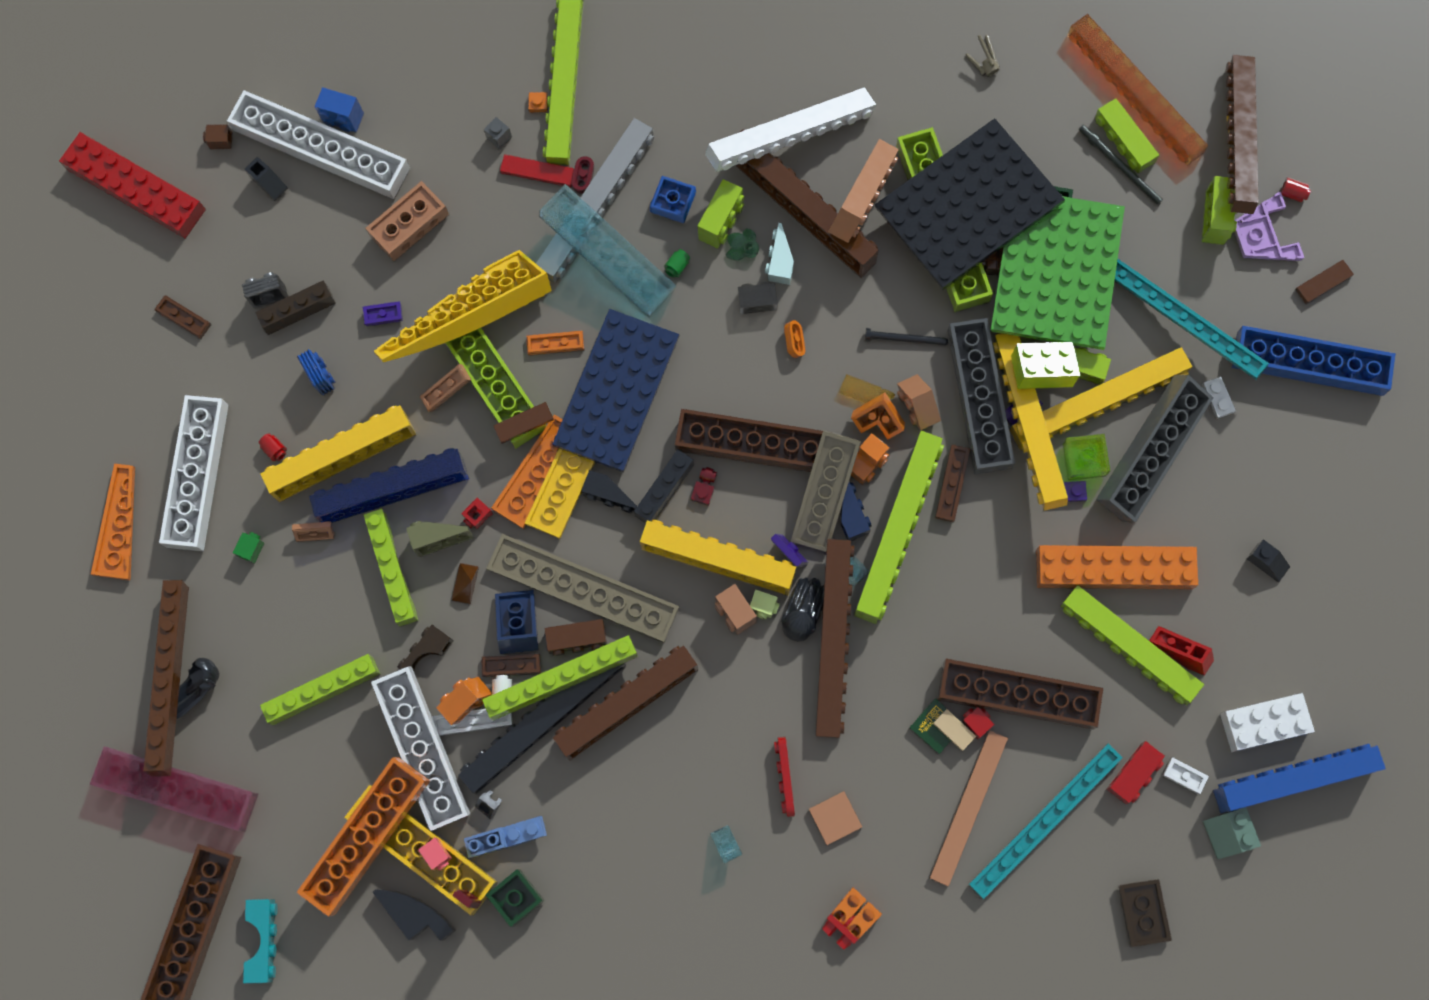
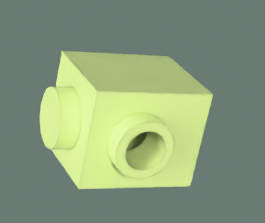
[750,590,780,619]

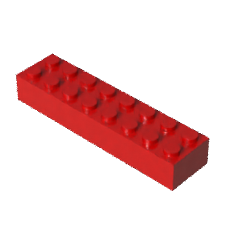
[59,132,206,239]

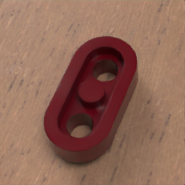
[572,156,594,193]

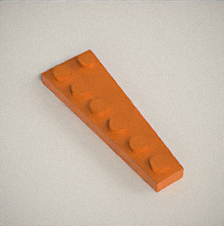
[491,414,563,529]
[91,463,135,580]

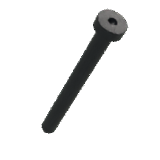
[865,328,948,345]

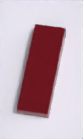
[452,889,482,908]

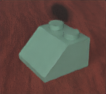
[1203,807,1261,860]

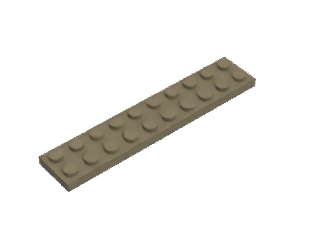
[486,534,679,643]

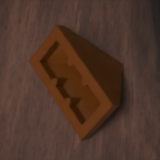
[451,563,479,604]

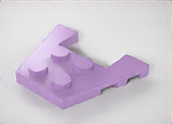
[1234,192,1304,261]

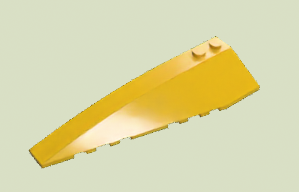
[374,250,552,363]

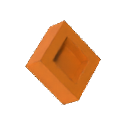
[529,92,548,112]

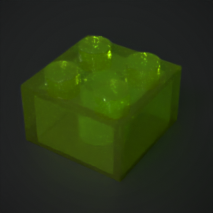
[1063,434,1110,480]

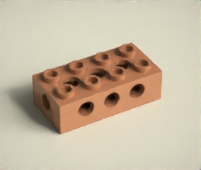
[365,181,449,262]

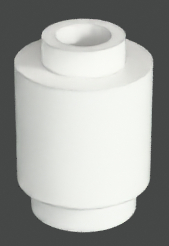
[492,675,512,695]

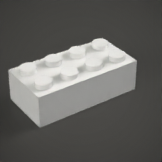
[1220,693,1315,753]

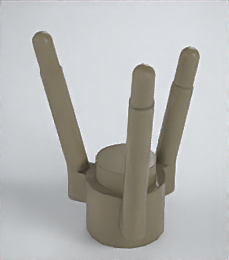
[966,35,1000,77]

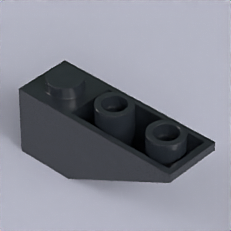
[582,470,637,513]

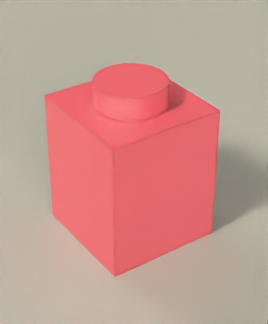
[419,838,452,871]

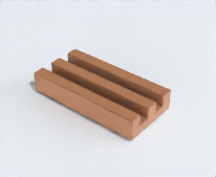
[292,521,335,542]

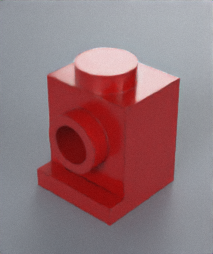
[461,497,493,529]

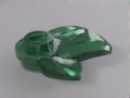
[726,228,759,261]

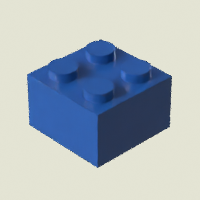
[314,87,364,132]

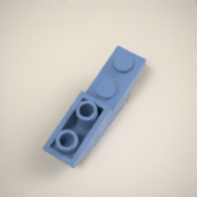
[464,816,547,858]

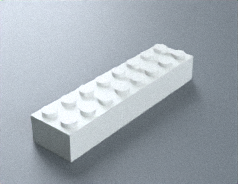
[159,395,229,551]
[371,667,470,831]

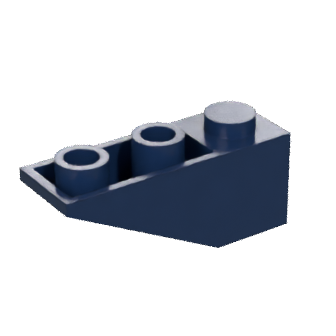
[840,482,872,541]

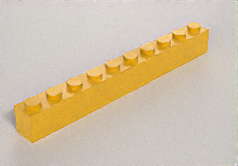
[992,333,1068,511]
[1009,347,1193,450]

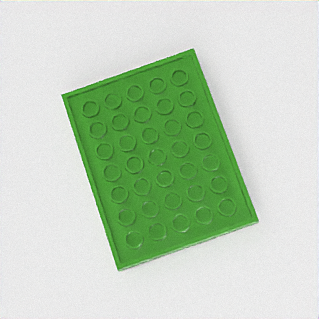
[990,197,1125,350]

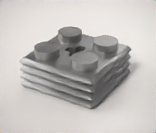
[241,273,288,308]

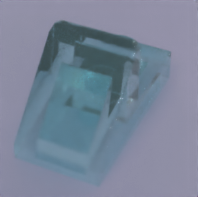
[710,825,742,863]

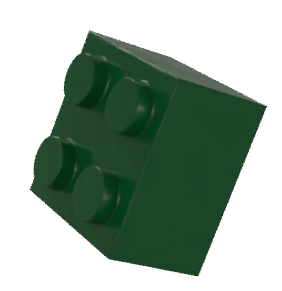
[486,869,545,927]

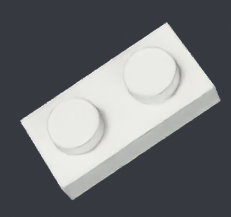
[1202,377,1236,419]
[1162,757,1209,795]

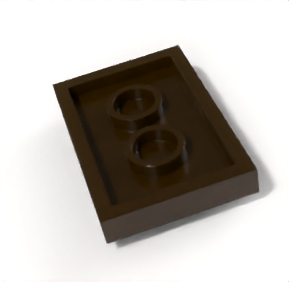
[1118,879,1172,947]

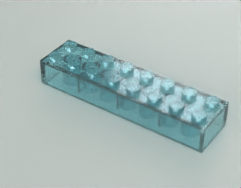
[539,184,676,317]

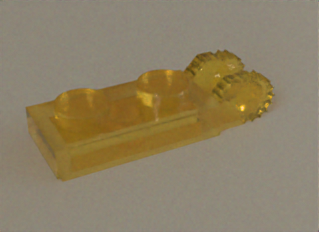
[839,374,895,403]

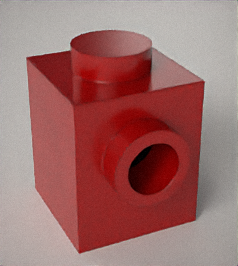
[962,707,994,740]

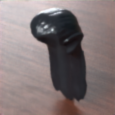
[781,577,824,642]
[176,658,220,719]

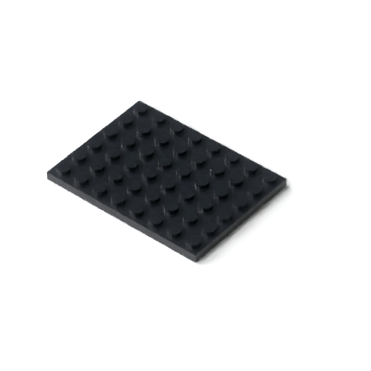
[875,118,1065,290]

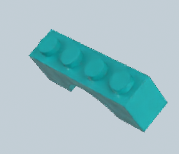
[243,899,278,983]

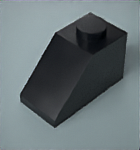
[1246,539,1290,582]

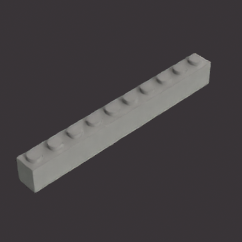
[536,118,654,283]

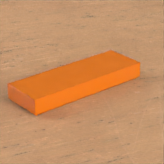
[527,331,584,355]

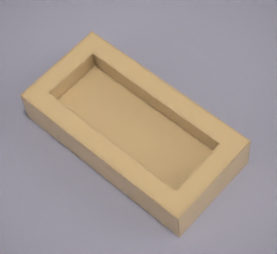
[933,709,976,751]

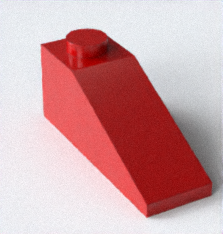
[1149,626,1214,676]

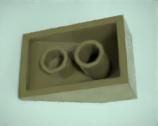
[406,521,474,557]

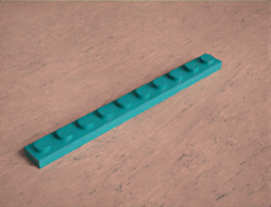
[1115,259,1269,380]
[968,743,1123,899]

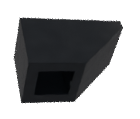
[244,157,288,201]

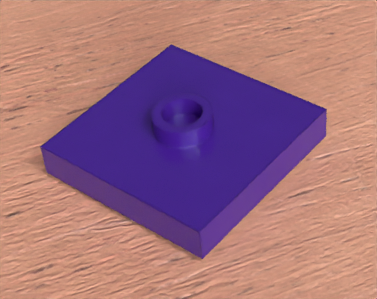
[771,534,809,567]

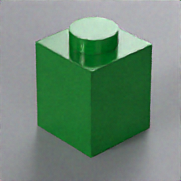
[233,532,265,564]

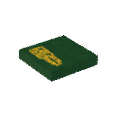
[909,698,965,755]

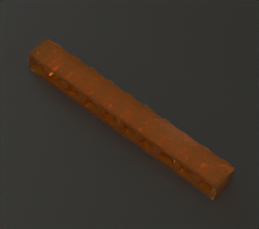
[1068,13,1208,166]

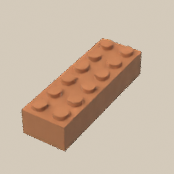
[828,139,899,243]

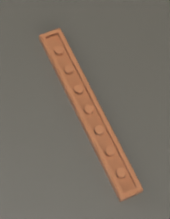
[930,730,1008,886]

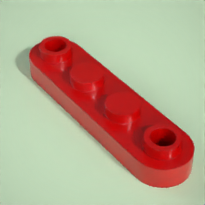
[774,737,795,817]

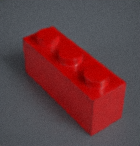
[1107,741,1165,804]

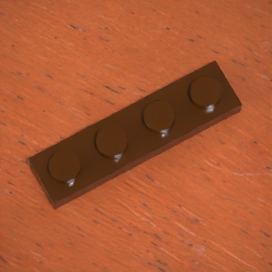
[935,444,971,523]

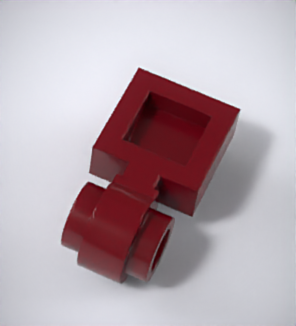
[691,467,717,506]

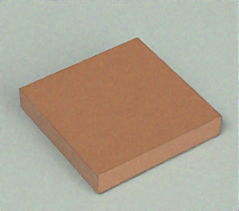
[809,791,862,845]

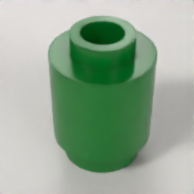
[664,249,690,277]

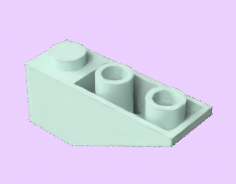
[765,223,794,285]

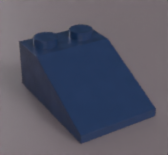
[495,590,539,654]

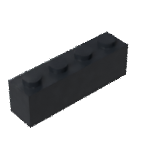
[634,449,694,523]

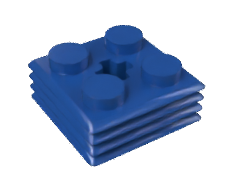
[650,176,696,223]
[297,349,335,396]

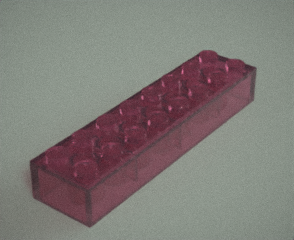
[90,746,258,832]

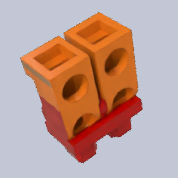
[822,887,882,950]

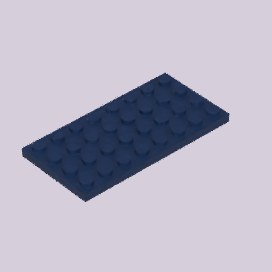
[553,309,680,472]

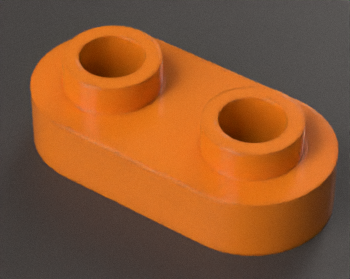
[784,320,805,358]

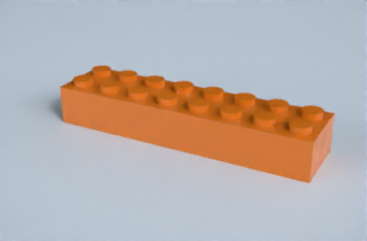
[1036,545,1198,590]
[297,757,430,917]

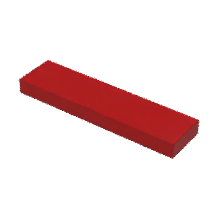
[500,154,575,187]

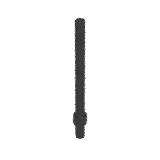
[1078,124,1163,205]

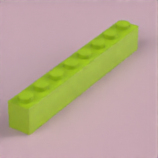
[1061,585,1205,705]
[482,635,638,721]

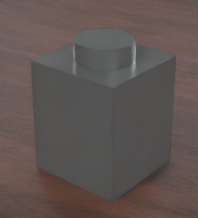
[483,117,512,150]

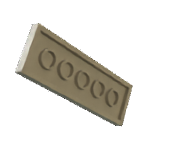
[791,430,861,552]

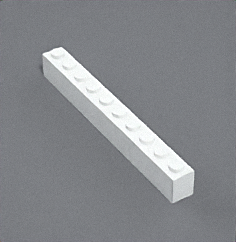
[705,88,876,172]

